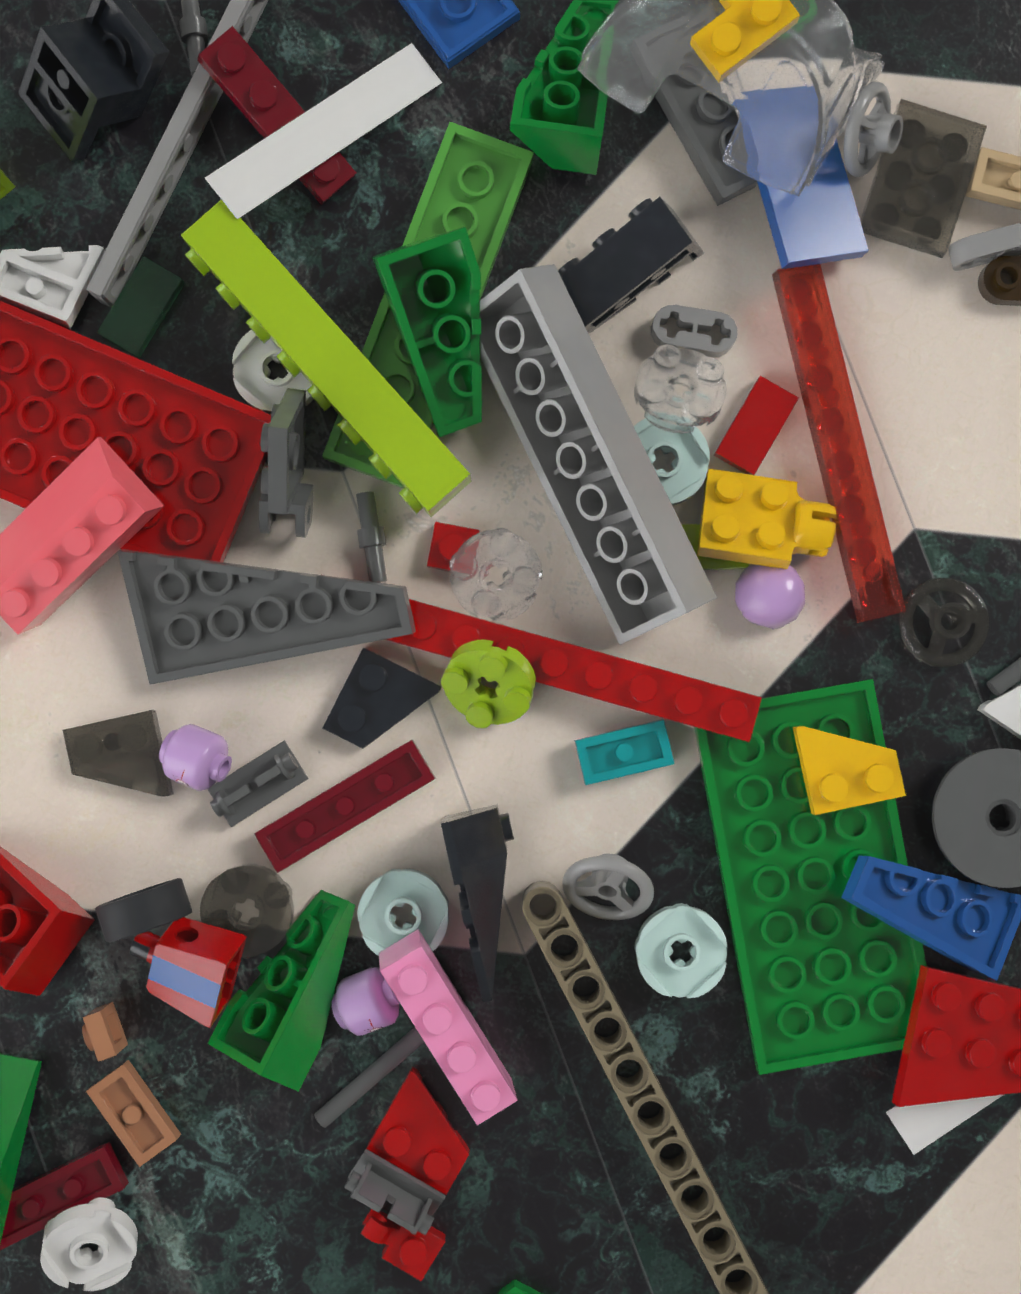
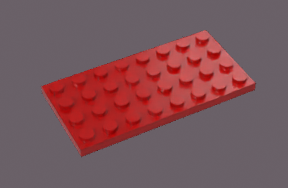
[0,301,271,562]

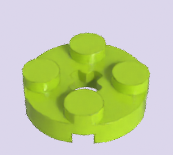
[441,640,536,728]

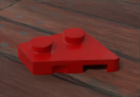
[367,1067,470,1195]

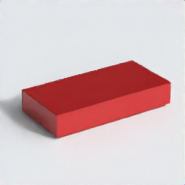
[713,375,799,475]

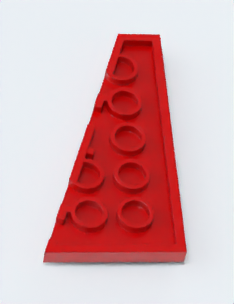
[892,965,1021,1107]

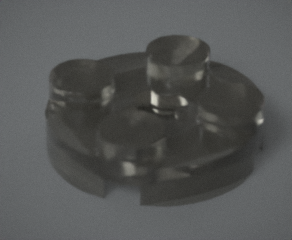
[200,864,294,958]

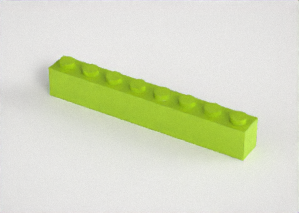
[181,200,472,517]

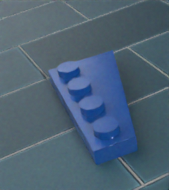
[841,855,1021,981]

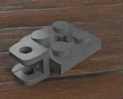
[259,388,313,538]

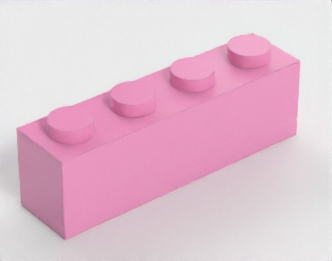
[379,929,518,1125]

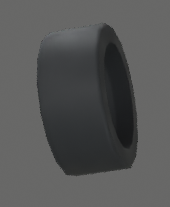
[95,878,192,943]

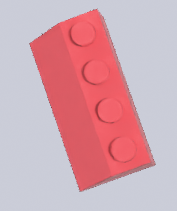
[0,437,164,635]

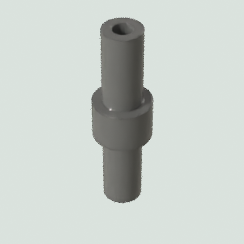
[179,0,208,76]
[356,491,387,583]

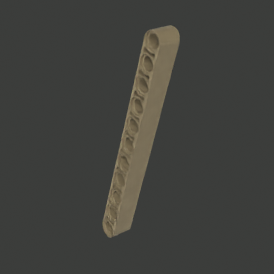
[522,881,769,1294]

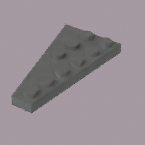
[117,549,416,685]

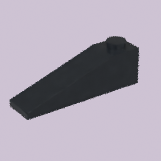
[441,804,514,1002]

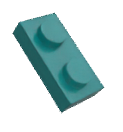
[574,719,675,785]

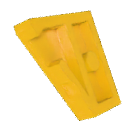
[793,726,906,815]

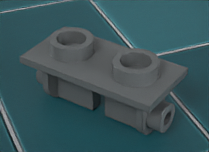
[208,740,309,827]
[344,1149,445,1235]

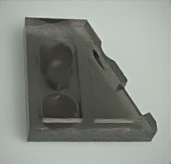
[62,710,174,797]

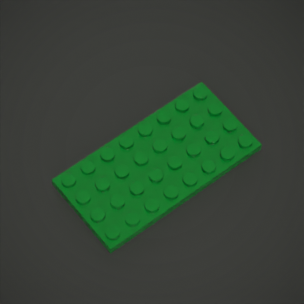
[694,679,927,1075]

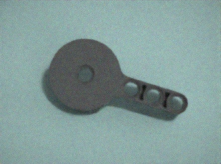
[932,748,1021,888]

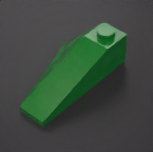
[510,0,621,175]
[373,227,482,437]
[207,890,355,1092]

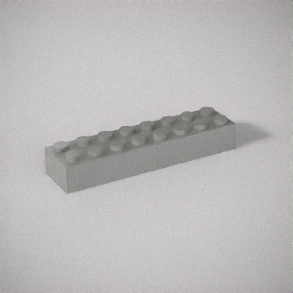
[480,264,717,645]

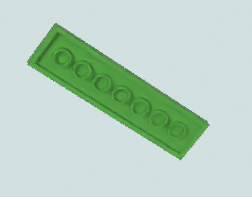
[322,122,534,488]

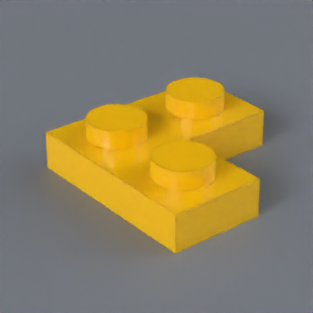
[690,0,800,83]

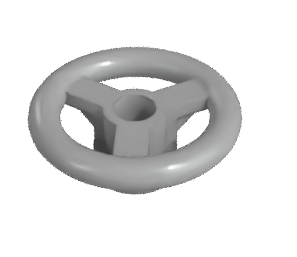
[843,82,903,177]
[562,854,654,920]

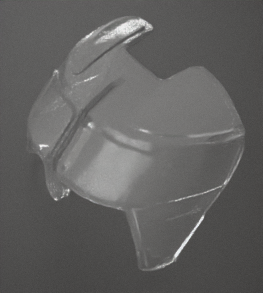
[577,0,885,196]

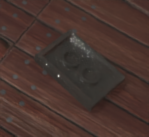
[860,99,987,258]

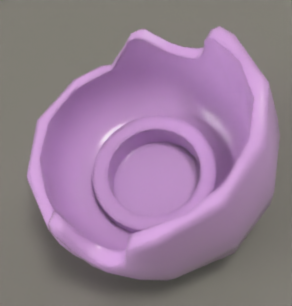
[735,564,805,629]

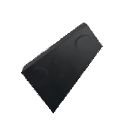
[558,197,704,333]

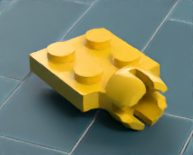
[697,468,837,569]

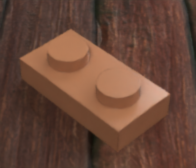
[86,1060,181,1167]

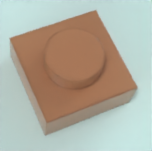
[82,1002,128,1062]

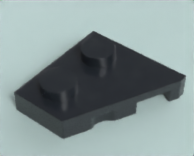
[322,647,442,749]

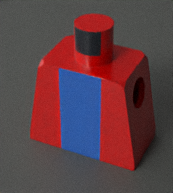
[130,917,247,1028]

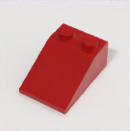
[0,846,95,996]

